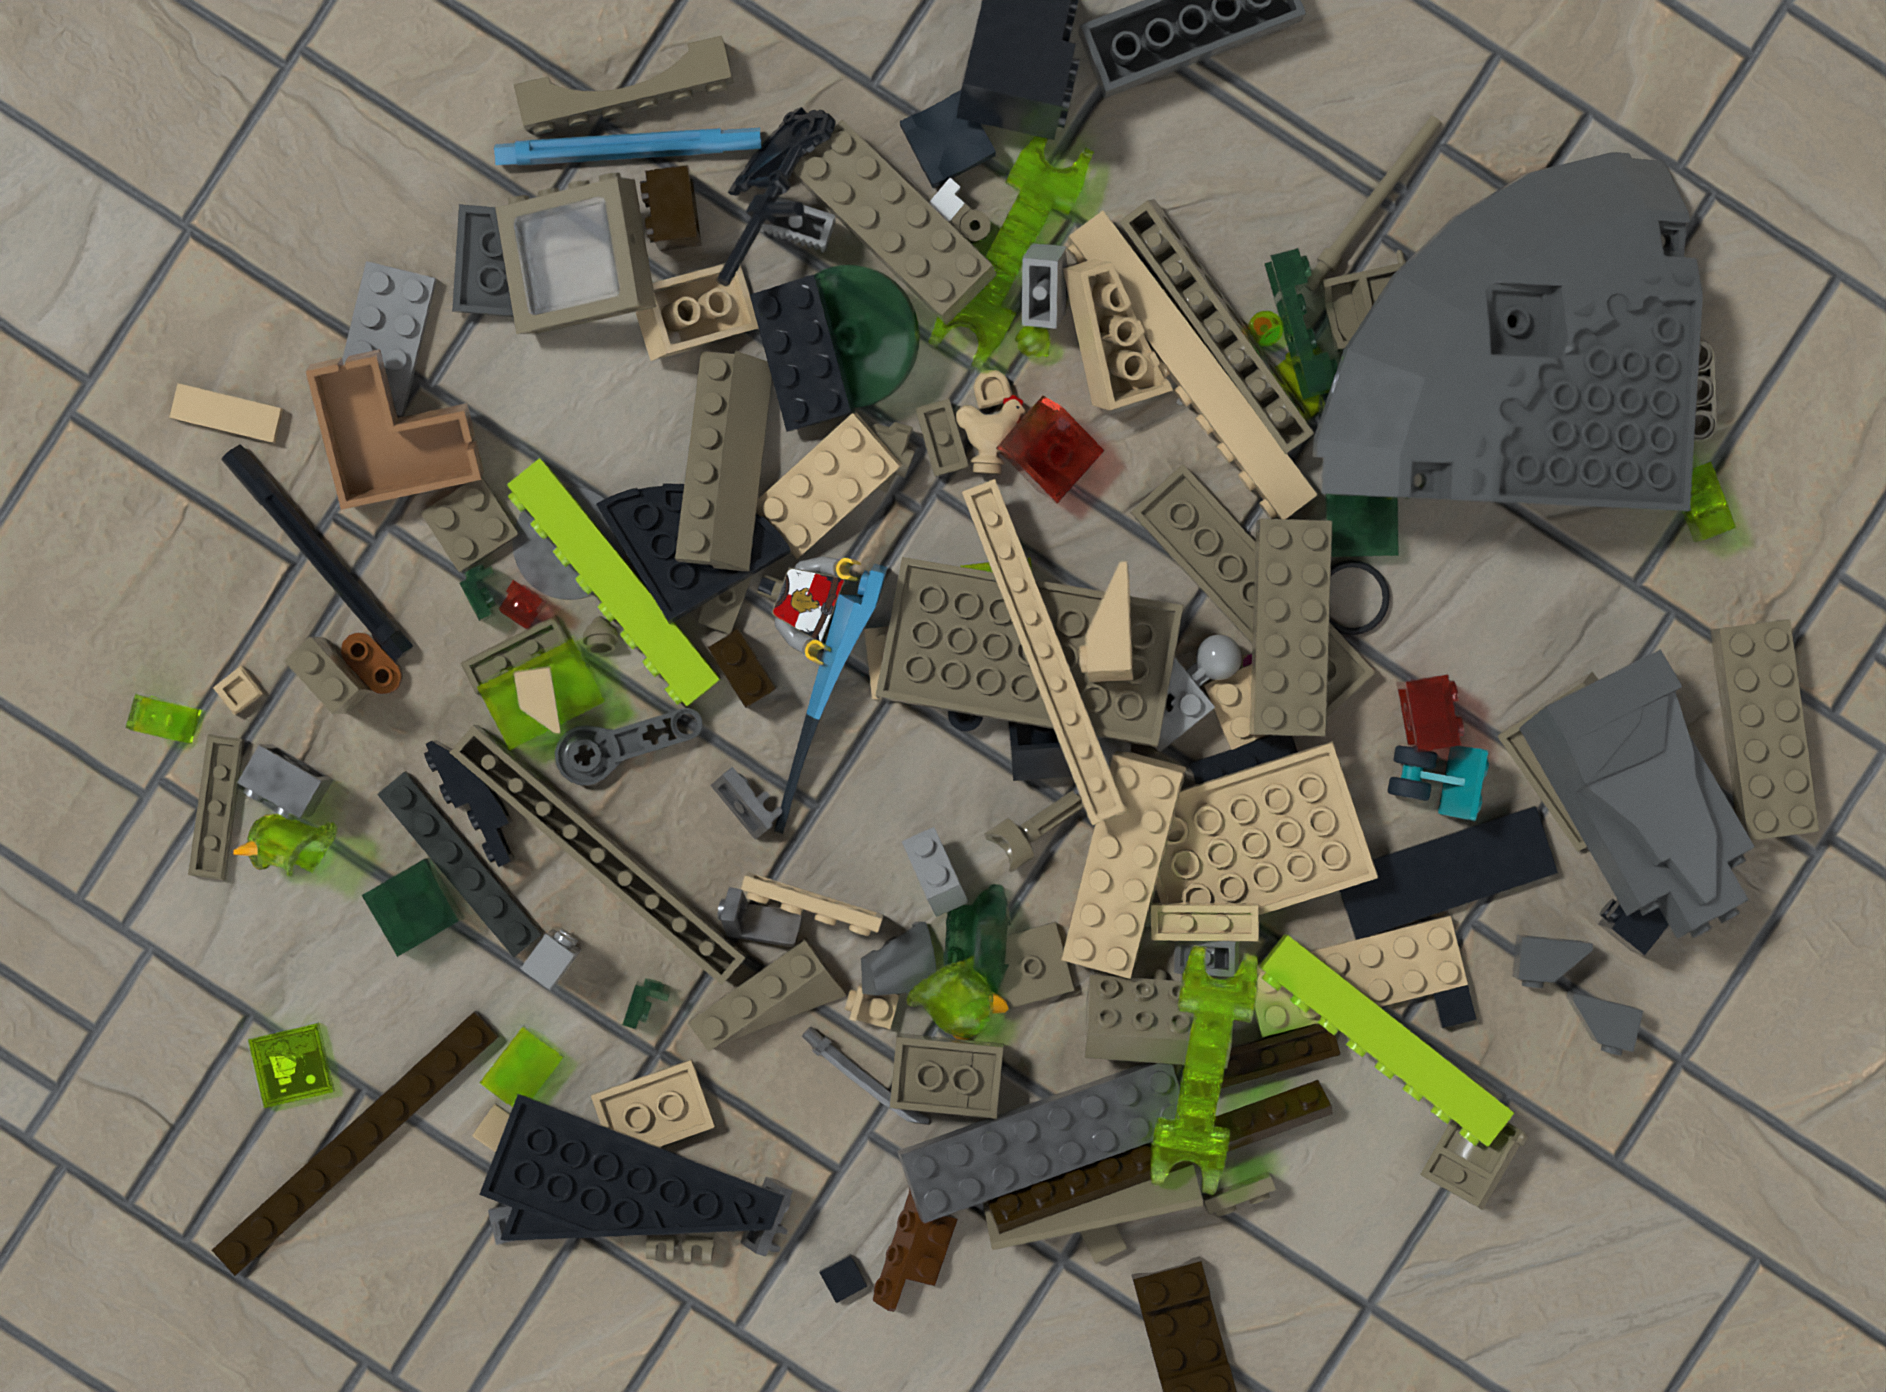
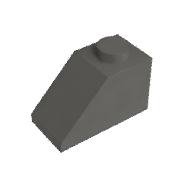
[1512,934,1593,988]
[1567,991,1644,1056]

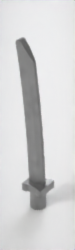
[801,1026,929,1124]

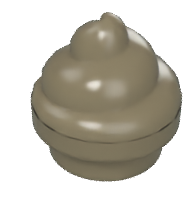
[583,616,619,654]

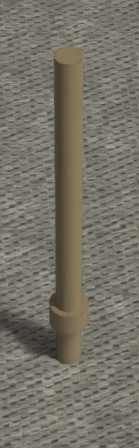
[1302,115,1442,292]

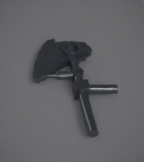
[716,107,836,287]

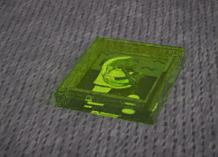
[248,1022,335,1109]

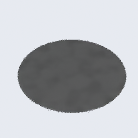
[513,487,625,600]

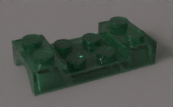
[1264,248,1338,400]

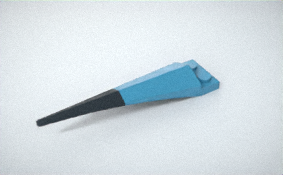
[774,563,888,834]

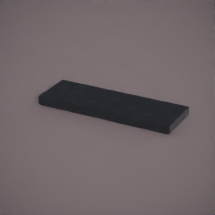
[1339,806,1558,940]

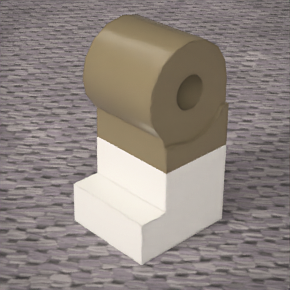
[929,178,990,244]

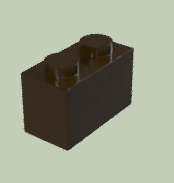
[708,629,777,708]

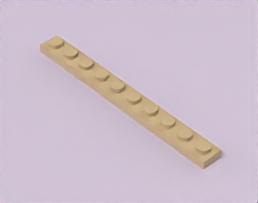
[962,479,1126,825]

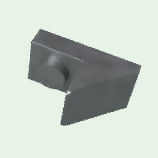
[1174,941,1239,977]

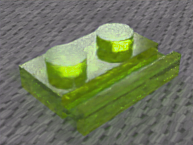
[479,1025,565,1107]

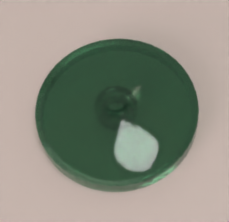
[816,265,920,408]

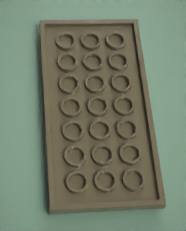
[875,557,1184,748]

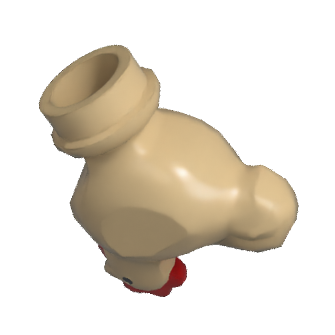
[956,395,1026,474]

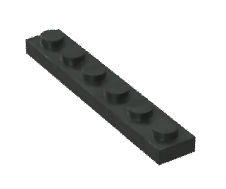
[377,771,542,957]

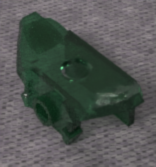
[943,884,1012,999]

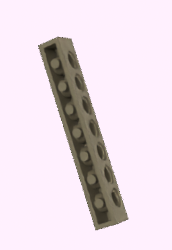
[1119,199,1317,454]

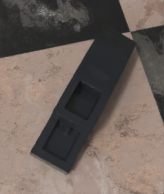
[424,740,515,867]

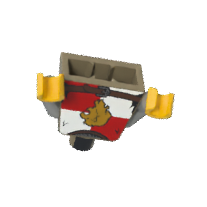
[757,556,861,665]

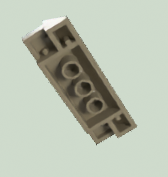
[675,351,772,571]
[983,1164,1204,1250]

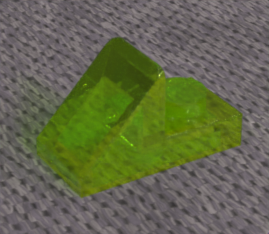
[125,694,202,744]

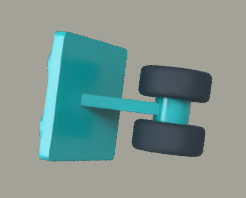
[1387,745,1489,821]

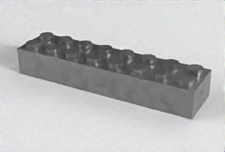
[897,1062,1193,1223]

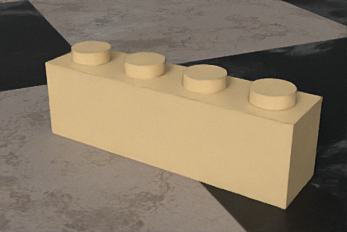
[1063,259,1173,410]

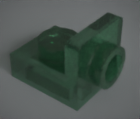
[459,564,497,622]
[622,978,671,1029]

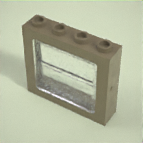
[495,173,656,335]

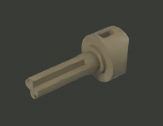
[984,790,1084,873]

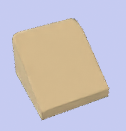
[472,1104,510,1152]

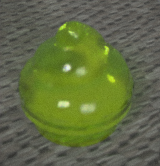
[1015,326,1050,358]

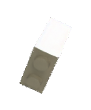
[284,636,372,714]

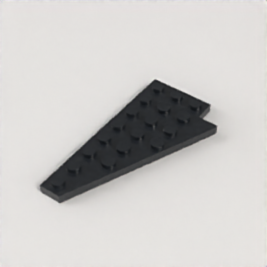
[479,1094,785,1241]

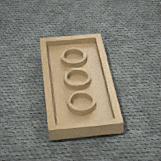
[756,412,903,559]
[741,872,883,936]

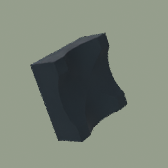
[900,90,996,188]

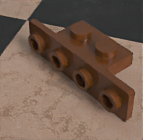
[873,1188,958,1312]

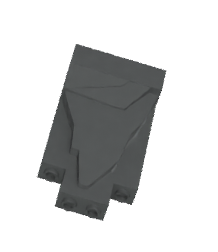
[1519,649,1755,939]

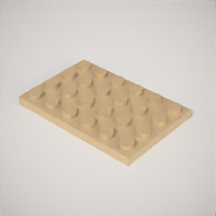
[1156,741,1378,942]

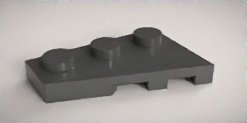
[452,204,514,317]

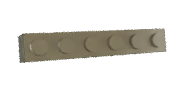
[514,35,734,135]

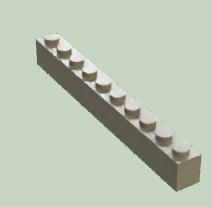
[449,725,747,985]

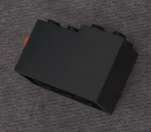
[957,0,1080,140]

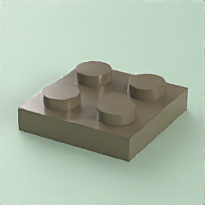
[421,476,520,573]

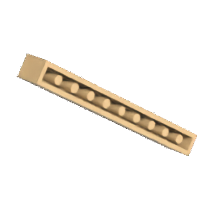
[1067,211,1318,519]

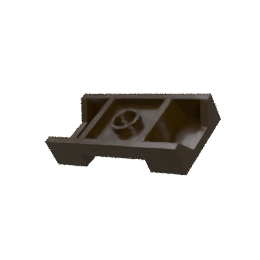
[1131,1256,1237,1392]

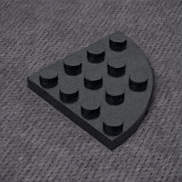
[596,483,791,624]

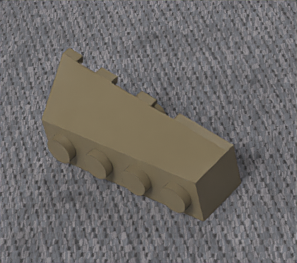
[688,938,847,1052]

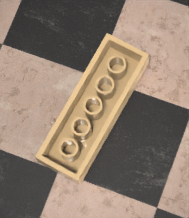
[1061,751,1187,979]

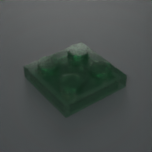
[1325,494,1399,557]

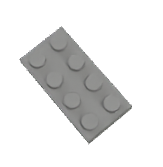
[342,261,437,417]

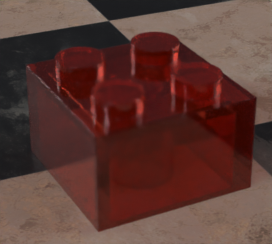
[996,395,1105,504]
[1396,674,1465,753]

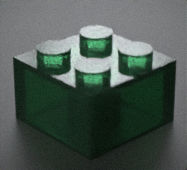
[361,857,465,957]

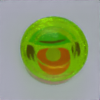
[1247,311,1284,347]

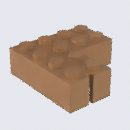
[305,349,484,510]

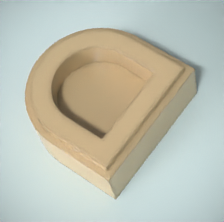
[974,370,1012,410]

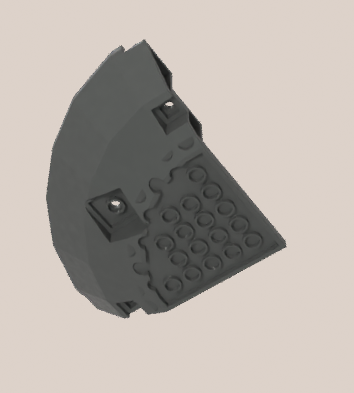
[1313,152,1703,511]

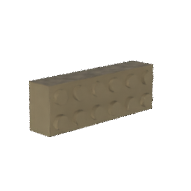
[793,119,997,325]
[1250,519,1332,736]
[1710,619,1819,841]

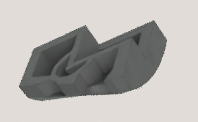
[861,921,938,995]

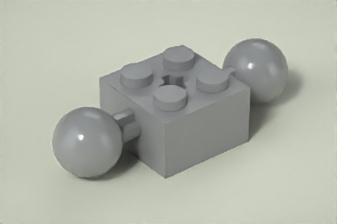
[1097,635,1242,769]

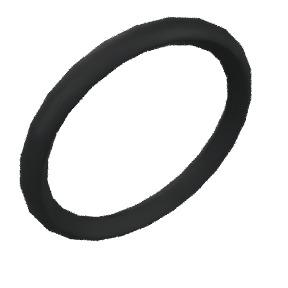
[1329,560,1390,635]

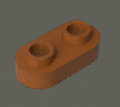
[341,633,403,694]

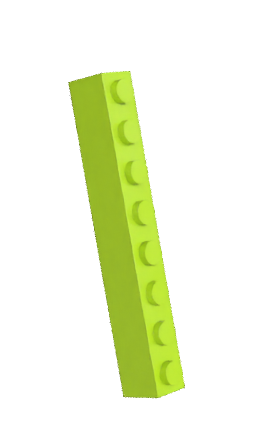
[507,458,722,706]
[1259,934,1514,1147]

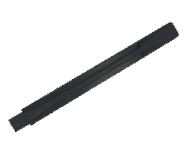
[221,444,413,662]

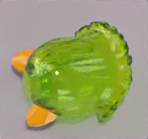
[234,814,338,877]
[906,955,1009,1040]

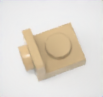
[845,983,900,1029]

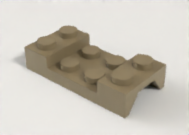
[1320,262,1406,352]

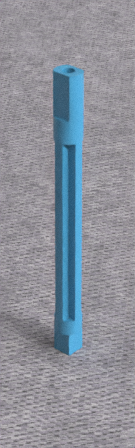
[494,128,762,166]

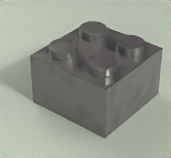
[237,744,333,821]

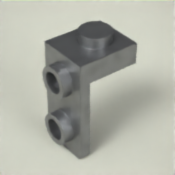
[718,887,803,947]

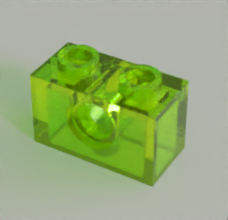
[1682,461,1737,542]

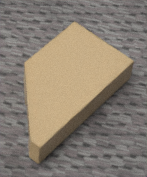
[514,666,561,734]

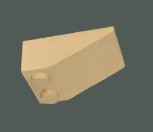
[635,264,758,361]
[1079,561,1133,682]

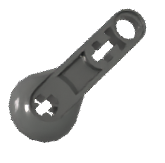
[555,708,703,786]

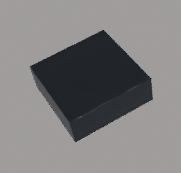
[1432,985,1477,1028]
[819,1253,867,1303]

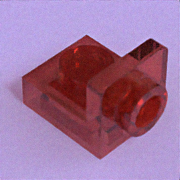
[499,580,547,629]

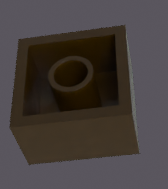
[640,165,702,251]

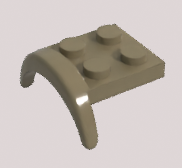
[1420,1120,1528,1210]

